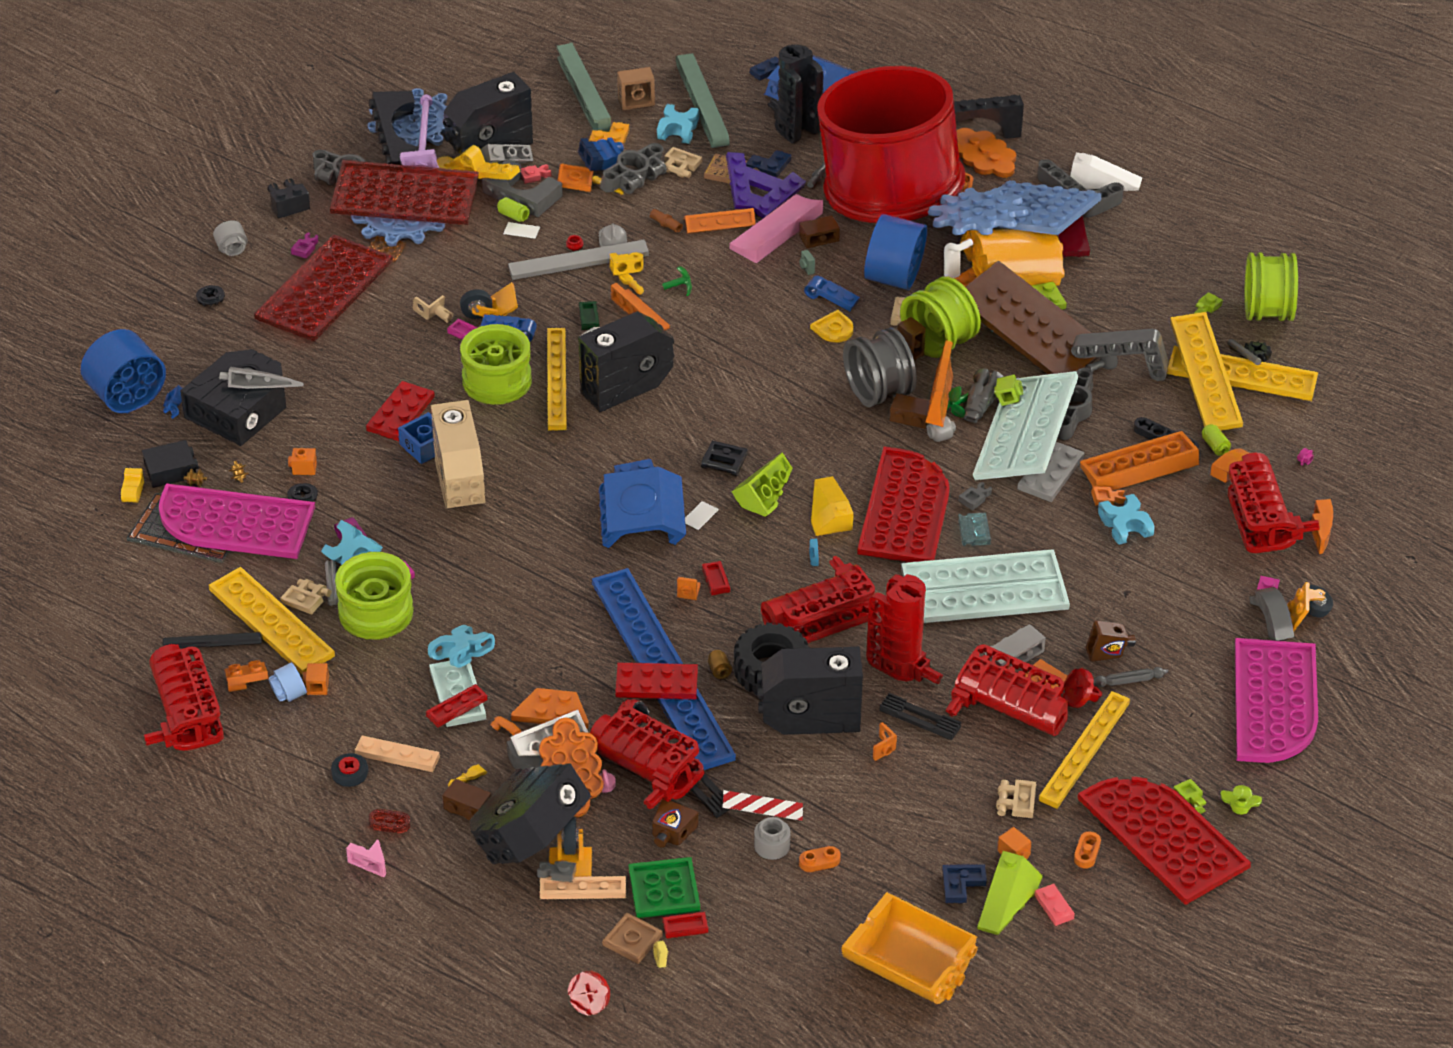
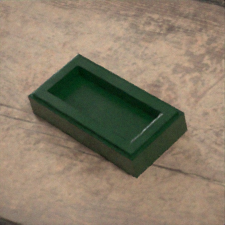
[579,301,599,330]

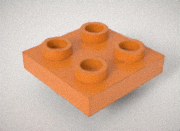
[224,660,269,692]

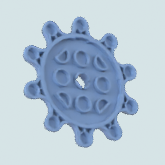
[368,88,448,146]
[351,181,451,247]
[928,188,1028,235]

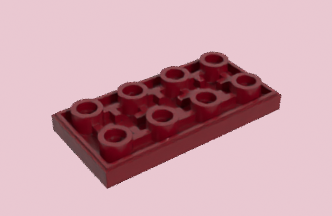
[1057,216,1090,258]

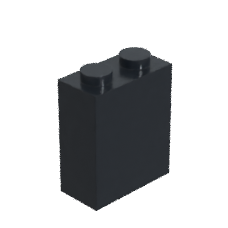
[142,440,199,488]

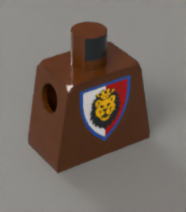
[1085,621,1136,662]
[652,799,699,848]

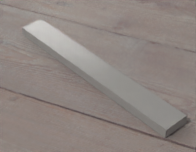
[508,240,649,280]

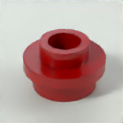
[566,235,583,251]

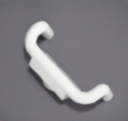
[944,239,973,278]

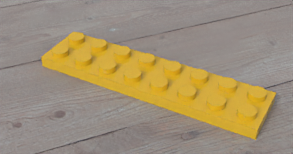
[1170,312,1243,430]
[1167,346,1318,401]
[209,567,335,675]

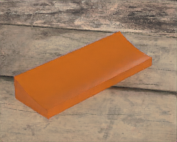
[926,340,953,427]
[1080,431,1199,491]

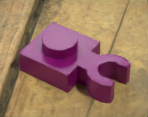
[291,233,318,259]

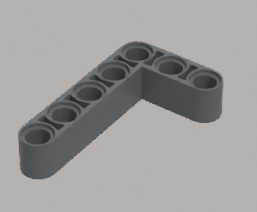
[1037,159,1124,218]
[1071,329,1169,381]

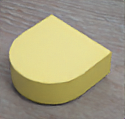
[653,941,668,968]

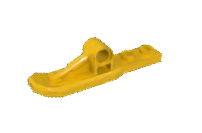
[437,145,520,180]

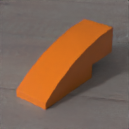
[1210,448,1249,483]
[1311,499,1333,554]

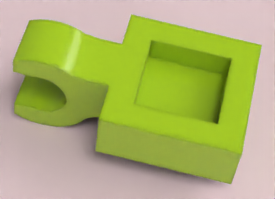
[1194,292,1223,314]
[1174,779,1206,814]

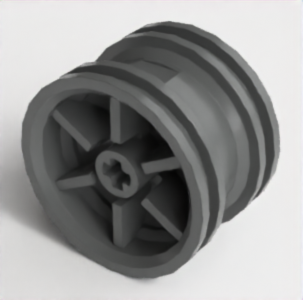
[843,327,917,407]

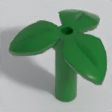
[662,266,692,296]
[947,386,968,418]

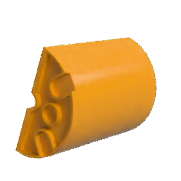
[960,229,1064,286]
[842,892,978,1004]

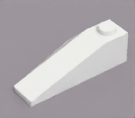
[1070,152,1142,191]
[510,710,588,756]

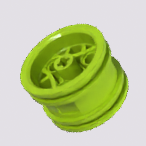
[1244,252,1298,321]
[460,324,532,404]

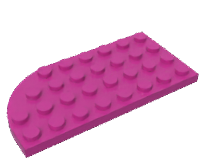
[159,484,315,559]
[1235,638,1318,763]

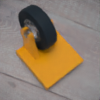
[460,282,518,319]
[1287,582,1333,631]
[549,817,592,877]

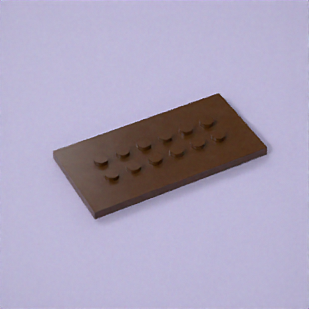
[965,260,1098,374]

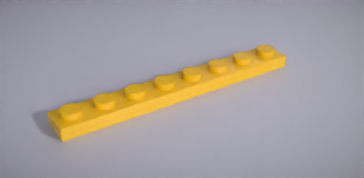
[547,328,567,431]
[1039,691,1130,809]

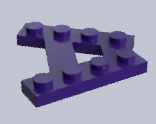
[726,152,806,219]

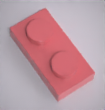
[1035,884,1075,926]

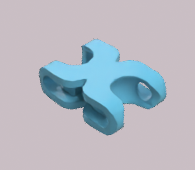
[657,104,699,144]
[1098,494,1154,545]
[321,520,383,565]
[428,625,495,668]

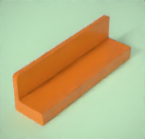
[683,208,756,234]
[611,283,670,330]

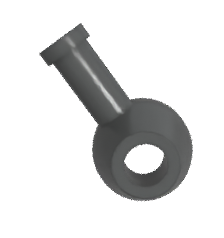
[1086,356,1118,372]

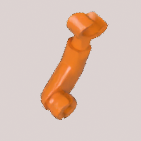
[490,716,522,736]

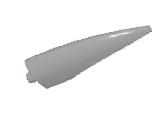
[219,367,304,389]

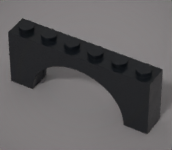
[369,91,429,174]
[954,95,1024,139]

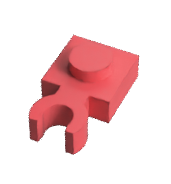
[521,164,551,184]

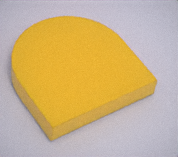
[810,310,853,342]

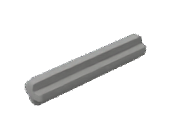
[325,560,339,606]

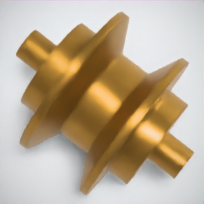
[228,461,249,483]
[184,469,207,488]

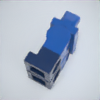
[578,138,624,171]

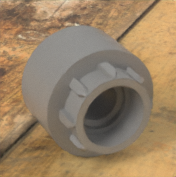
[213,221,247,256]
[754,817,791,860]

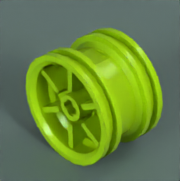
[900,276,981,358]
[335,552,414,640]

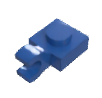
[163,385,183,419]

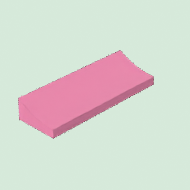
[730,194,823,263]

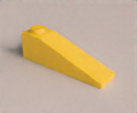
[811,476,853,536]

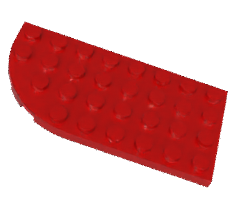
[857,446,950,562]
[1077,777,1251,905]

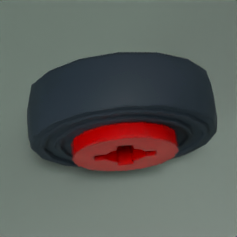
[331,753,368,787]

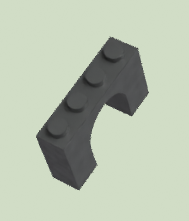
[482,159,563,217]

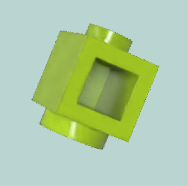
[994,374,1023,406]

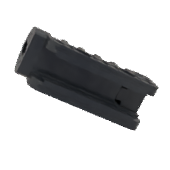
[767,44,824,144]

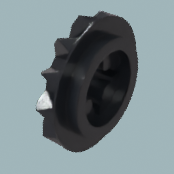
[196,285,225,306]
[1244,340,1272,362]
[287,483,318,502]

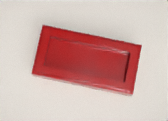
[702,561,730,596]
[662,912,708,939]

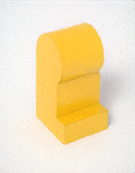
[610,252,643,275]
[121,468,144,503]

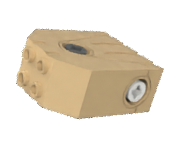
[431,400,485,509]

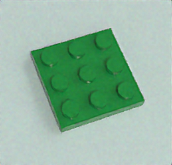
[628,857,700,918]

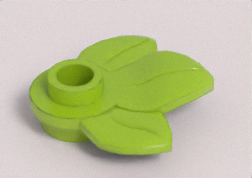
[1220,785,1262,814]

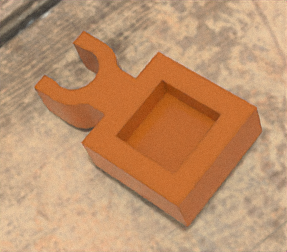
[1091,486,1126,505]

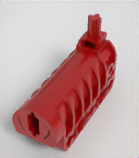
[1228,453,1320,553]
[761,556,875,643]
[866,574,943,684]
[144,644,224,751]
[945,645,1068,736]
[590,707,705,809]

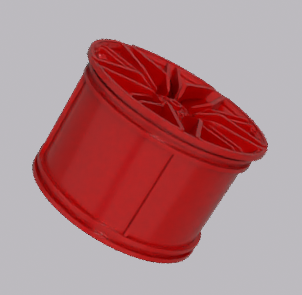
[817,66,966,223]

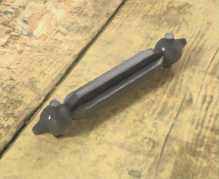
[1094,667,1168,687]

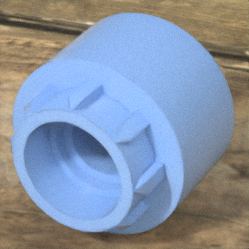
[268,662,307,702]

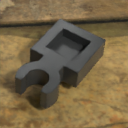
[958,482,992,510]
[537,861,576,882]

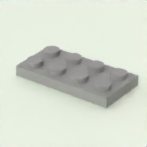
[1017,442,1085,502]

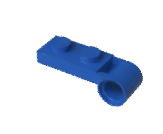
[804,276,860,312]
[480,314,537,342]

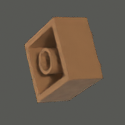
[617,67,655,110]

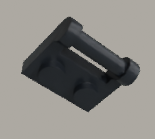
[701,440,748,476]

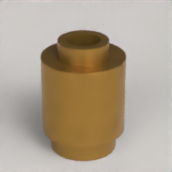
[708,650,732,679]

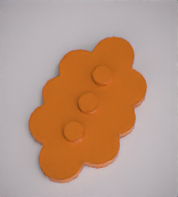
[957,128,1016,178]
[539,718,603,817]

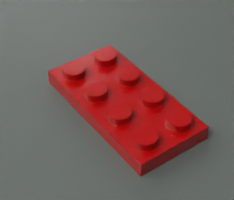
[366,381,435,441]
[615,662,698,699]

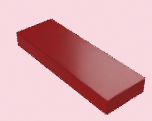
[426,684,488,728]

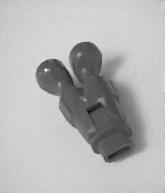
[963,368,1004,423]

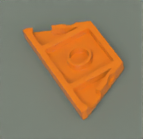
[511,688,589,729]

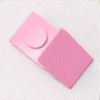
[346,840,386,877]

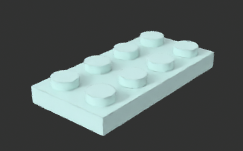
[429,661,486,727]

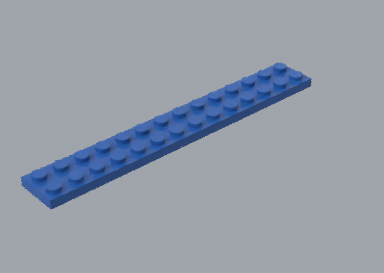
[592,568,736,770]

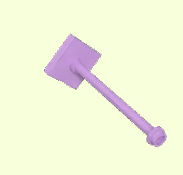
[400,94,441,182]

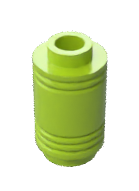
[497,197,530,222]
[1202,424,1231,456]

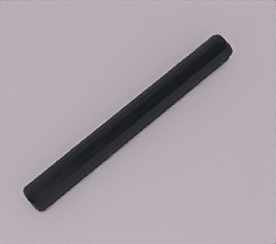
[162,632,262,649]

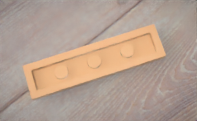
[355,736,440,772]
[540,876,626,899]

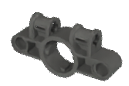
[600,143,667,194]
[313,150,386,195]
[1057,368,1093,440]

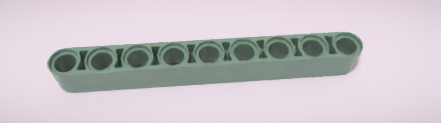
[676,53,729,148]

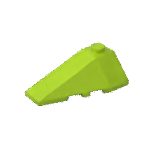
[732,452,792,517]
[977,851,1042,935]

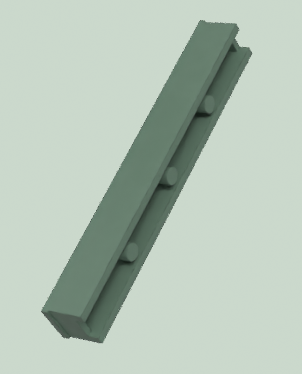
[557,43,611,132]

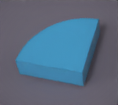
[809,539,819,566]

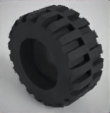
[734,623,810,695]

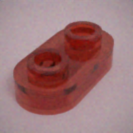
[369,809,411,833]

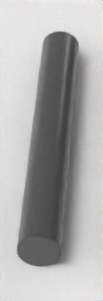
[1228,339,1262,365]

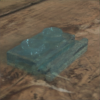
[958,513,991,546]

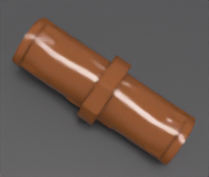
[650,209,683,233]

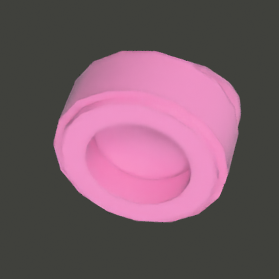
[599,769,616,793]

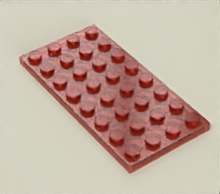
[330,160,479,225]
[254,234,393,342]

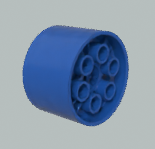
[864,214,927,290]
[81,329,166,413]

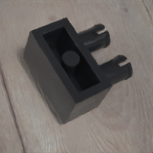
[267,178,310,219]

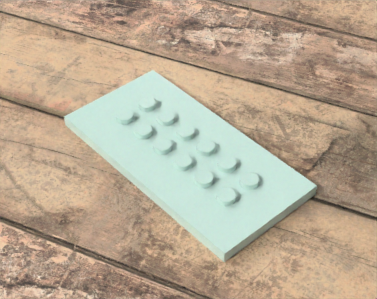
[973,371,1078,480]
[901,549,1070,623]

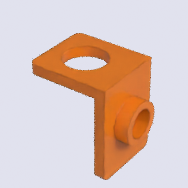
[677,577,701,600]
[873,722,897,761]

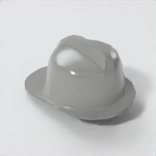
[599,223,627,247]

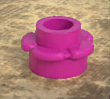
[1297,448,1314,465]

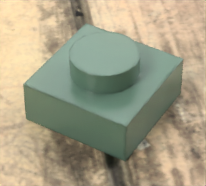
[799,250,815,275]

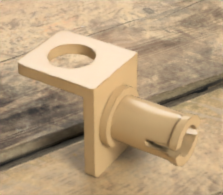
[413,295,454,323]

